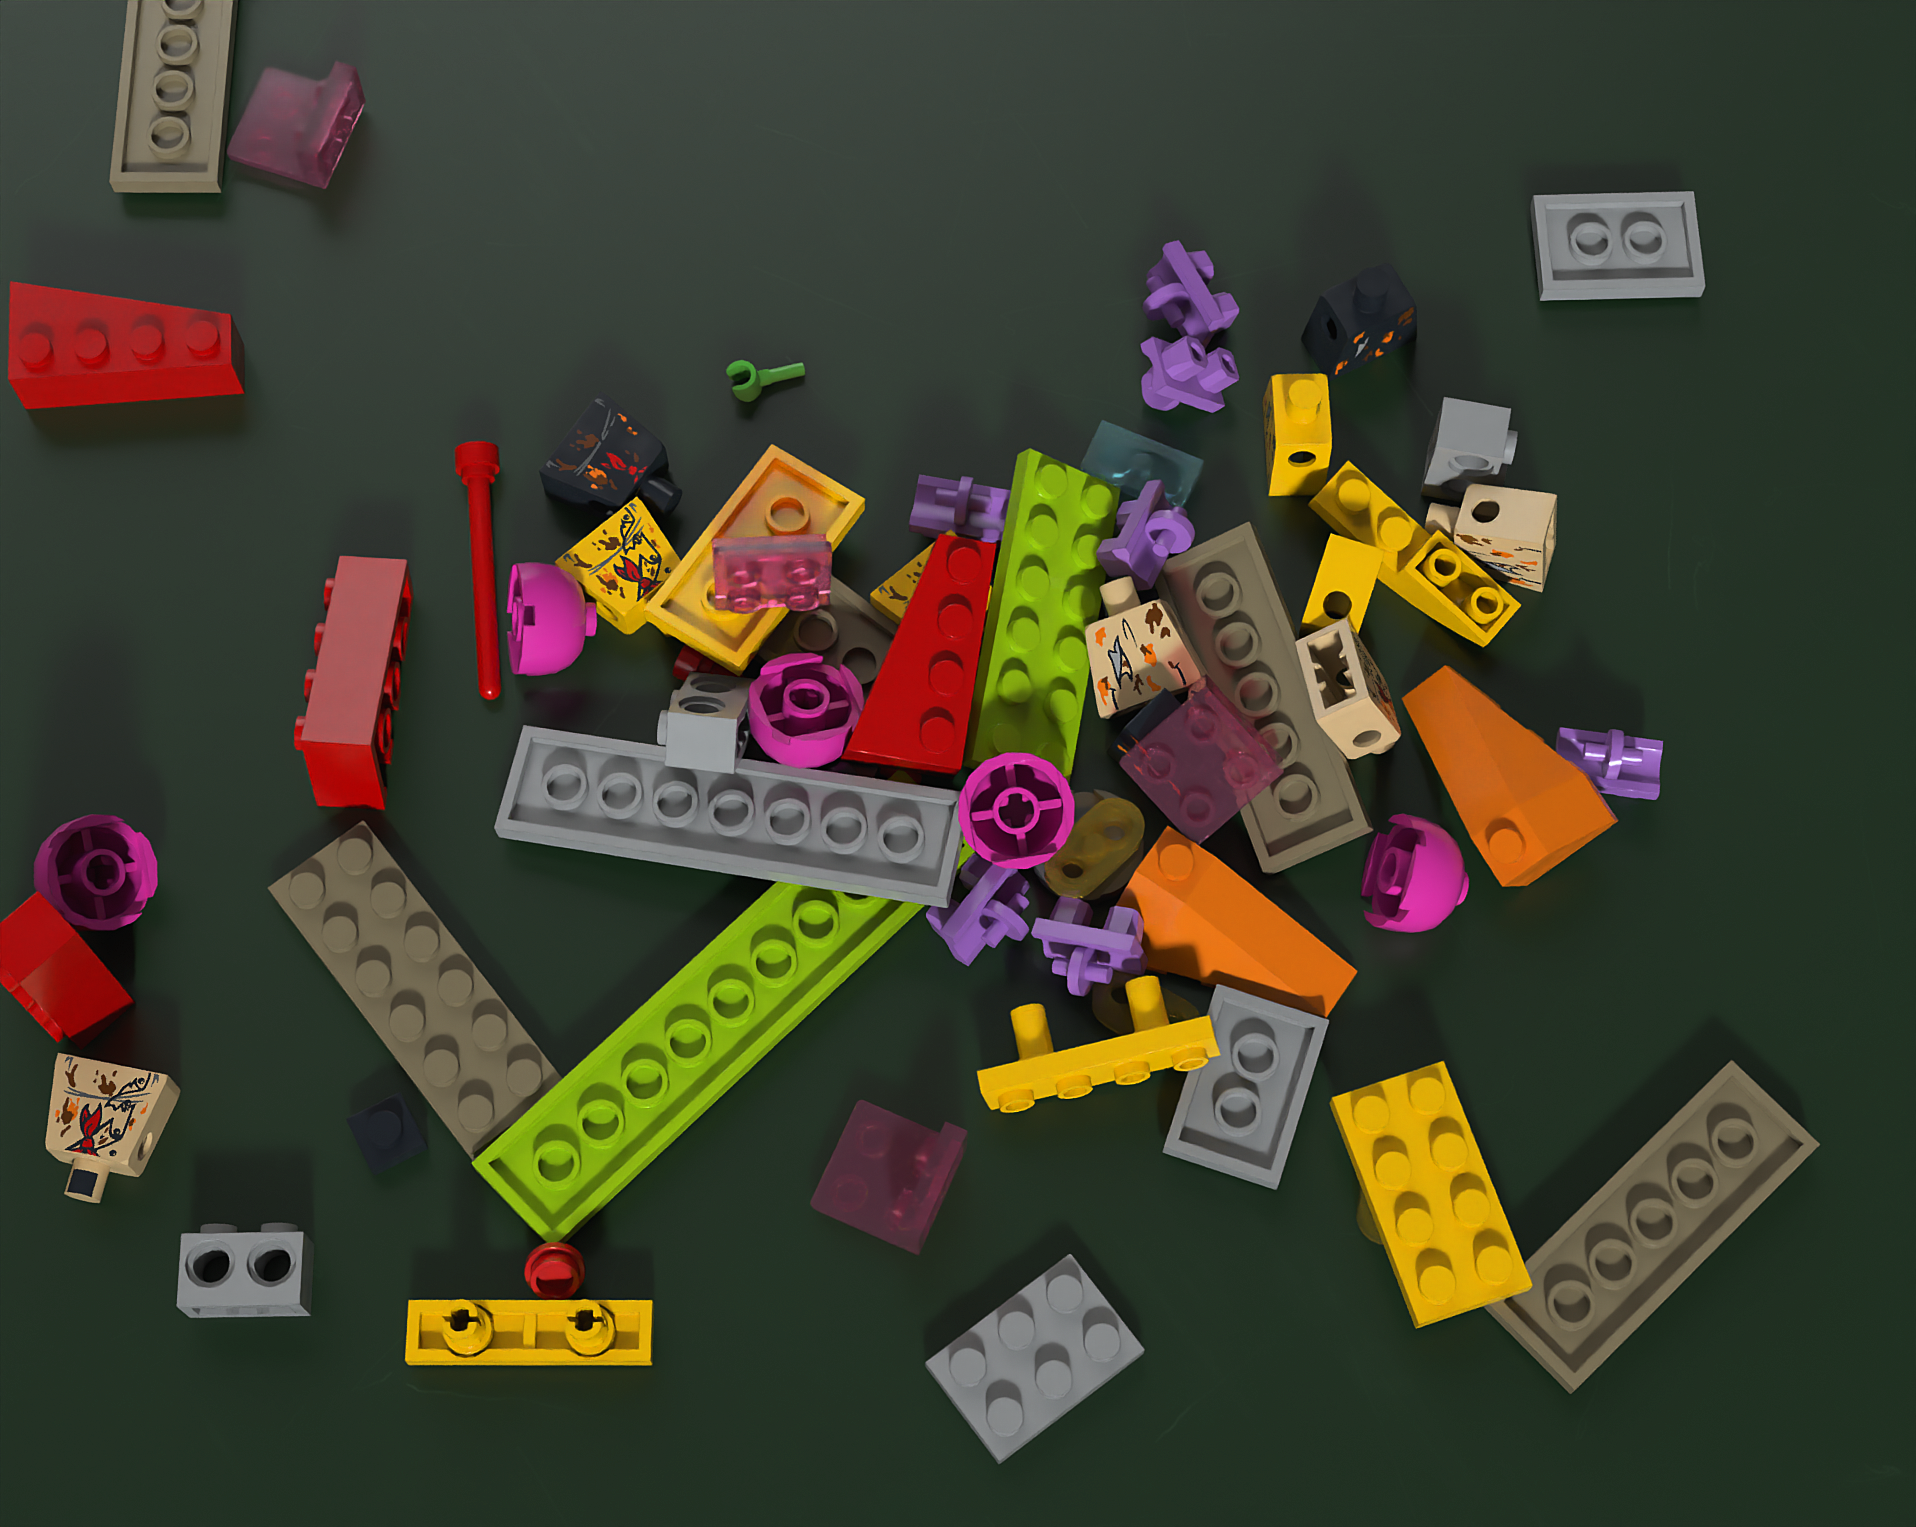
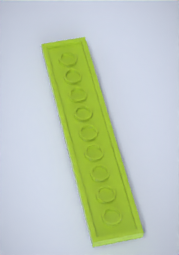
[471,770,977,1243]

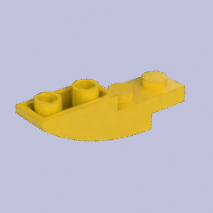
[1308,460,1521,647]

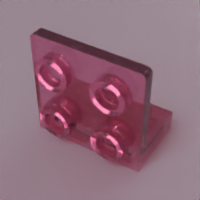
[227,61,366,189]
[712,534,832,614]
[1120,673,1284,845]
[811,1100,968,1256]

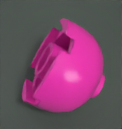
[507,562,597,676]
[747,653,865,769]
[958,752,1075,869]
[34,814,158,932]
[1361,814,1469,933]

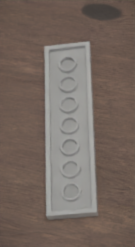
[494,725,964,908]

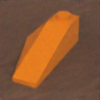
[1402,665,1618,887]
[1103,826,1358,1019]

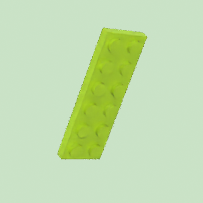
[962,448,1121,785]

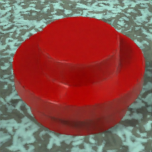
[524,1242,586,1300]

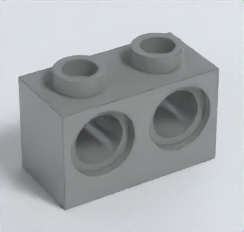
[1420,397,1518,502]
[657,671,756,774]
[177,1223,314,1318]

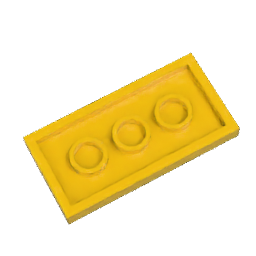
[644,444,865,677]
[1329,1061,1533,1329]

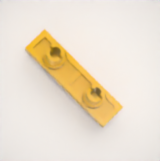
[977,976,1221,1113]
[405,1299,654,1365]

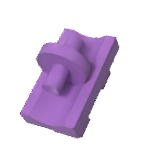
[1142,240,1239,349]
[1140,335,1239,413]
[909,474,1011,549]
[1096,479,1195,591]
[1556,727,1663,800]
[926,853,1030,966]
[1031,896,1148,997]

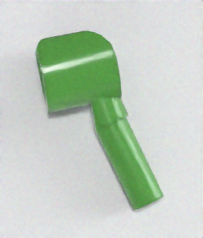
[726,360,805,402]

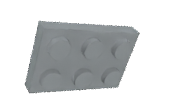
[1530,191,1706,301]
[1162,984,1329,1190]
[925,1254,1145,1464]

